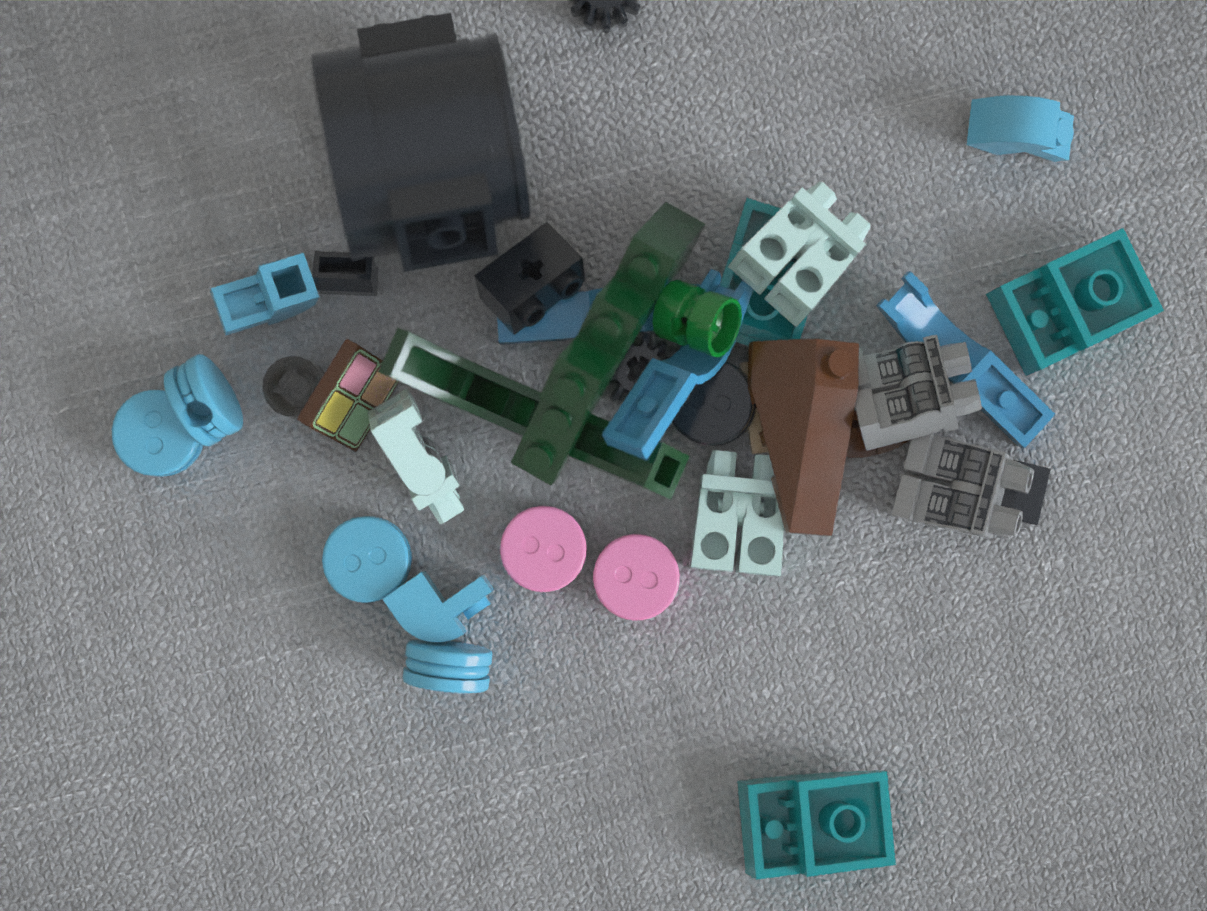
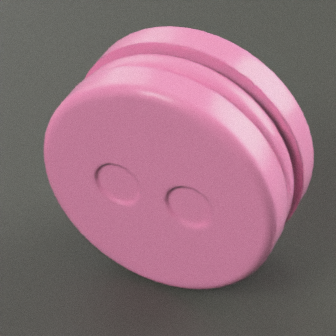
[500,506,587,592]
[593,534,680,621]

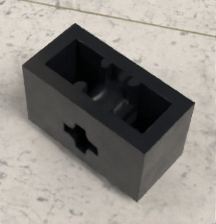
[474,222,586,335]

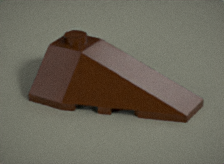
[748,338,859,536]

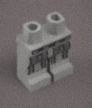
[855,334,982,451]
[892,434,1034,539]

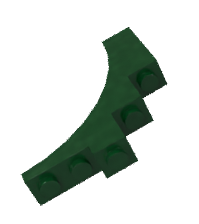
[510,202,705,486]
[378,327,690,500]

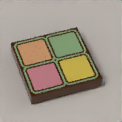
[297,338,399,452]

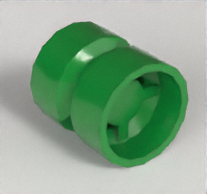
[652,279,742,358]

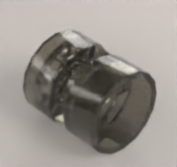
[262,356,325,420]

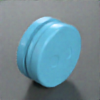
[163,354,243,447]
[112,390,203,477]
[322,516,412,603]
[402,640,493,693]

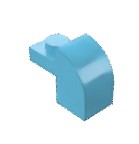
[967,95,1074,162]
[210,253,319,336]
[383,571,494,642]

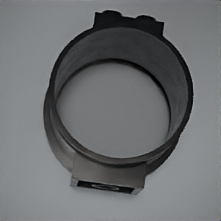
[311,13,530,272]

